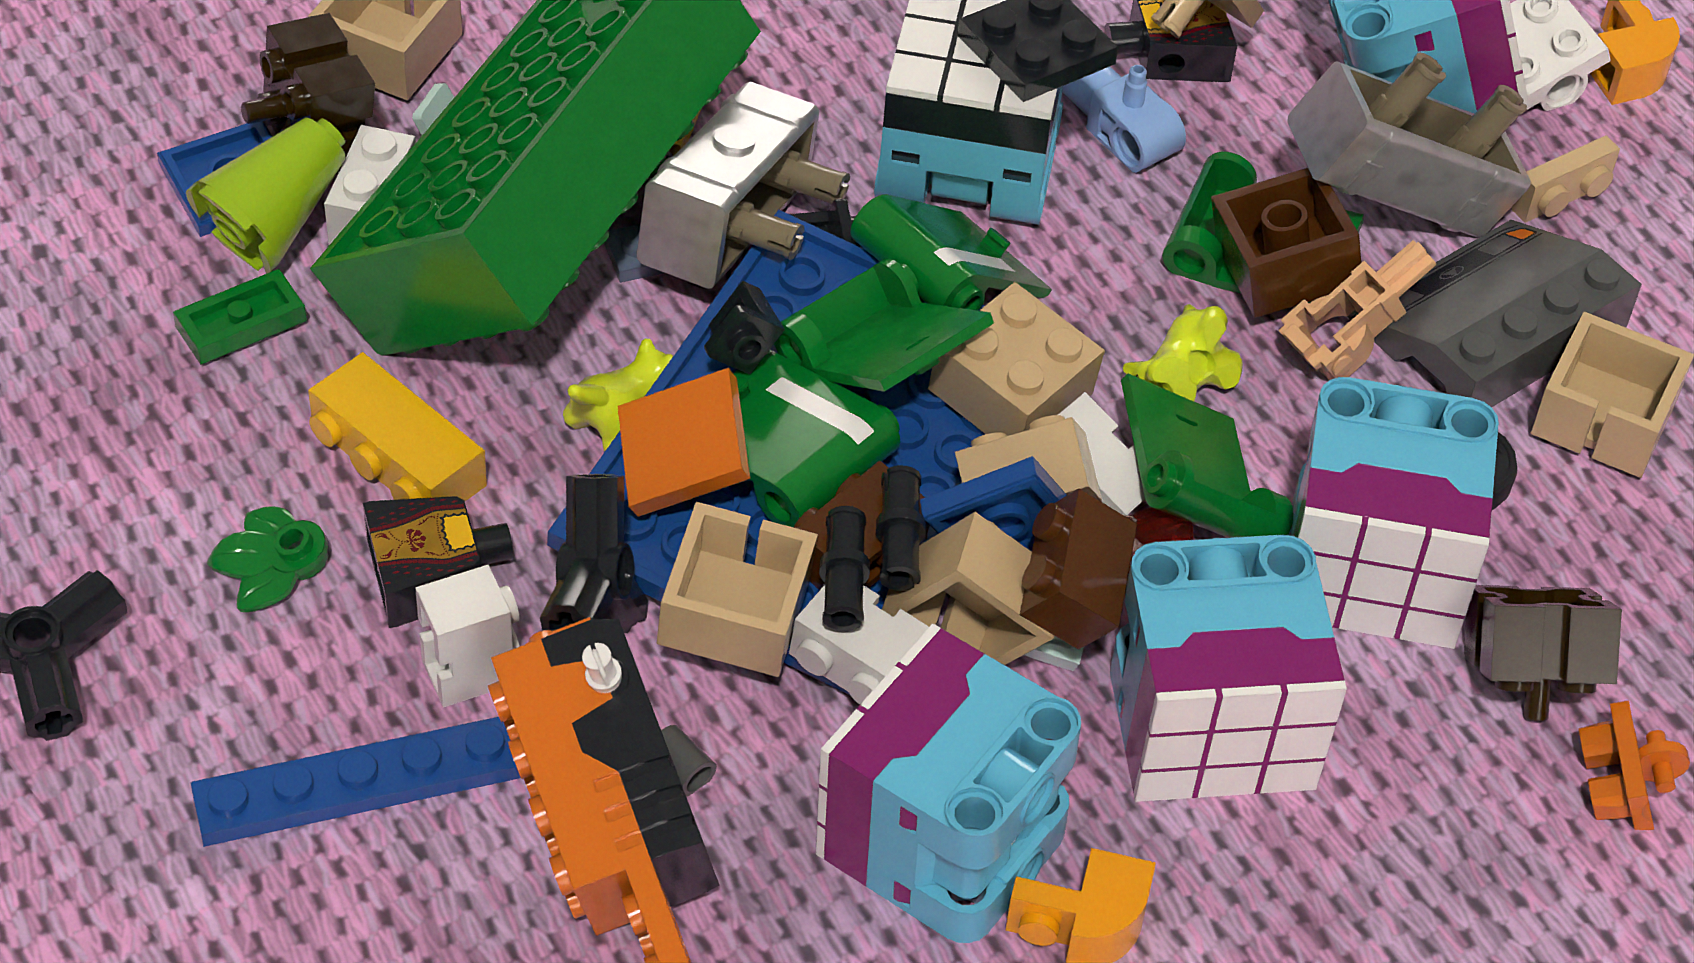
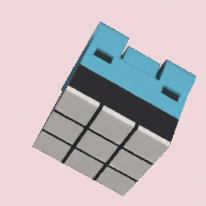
[874,0,1063,225]

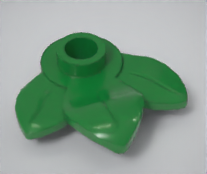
[207,506,328,612]

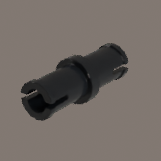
[876,465,926,591]
[819,506,870,632]

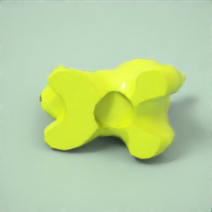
[1123,304,1243,401]
[563,338,673,451]

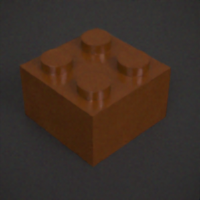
[1211,168,1361,318]

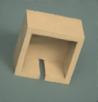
[308,0,462,101]
[928,282,1105,436]
[1531,312,1694,478]
[657,502,818,677]
[882,512,1054,665]

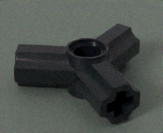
[540,474,648,633]
[0,570,127,741]

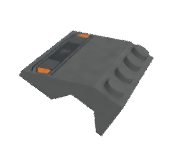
[1347,220,1642,407]

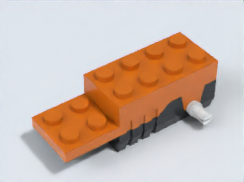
[488,617,720,963]

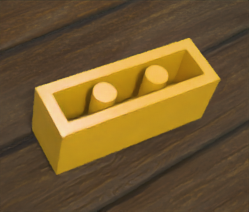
[308,352,487,501]

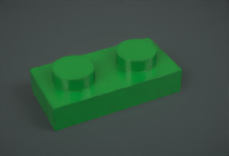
[173,269,307,365]

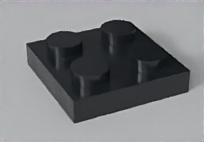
[958,0,1118,102]

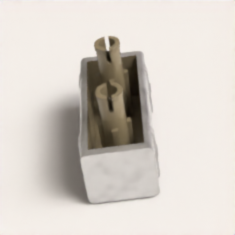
[1287,52,1531,238]
[637,82,850,288]

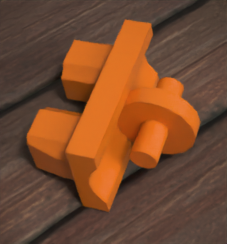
[1578,700,1690,830]

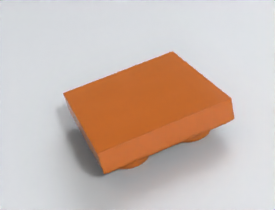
[618,368,750,517]

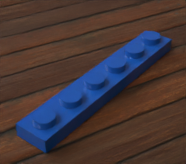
[190,717,521,847]

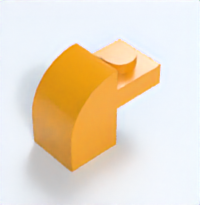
[1590,0,1680,105]
[1005,848,1156,963]

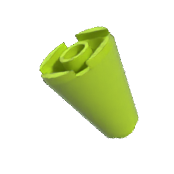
[186,117,346,273]

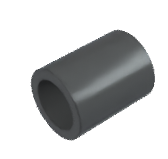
[661,725,717,796]

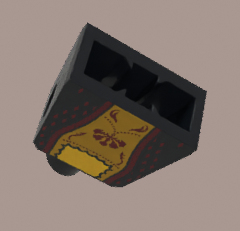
[1104,0,1237,82]
[363,496,514,628]

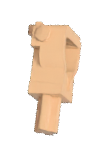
[1278,240,1436,381]

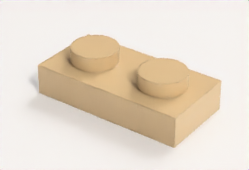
[1511,135,1620,223]

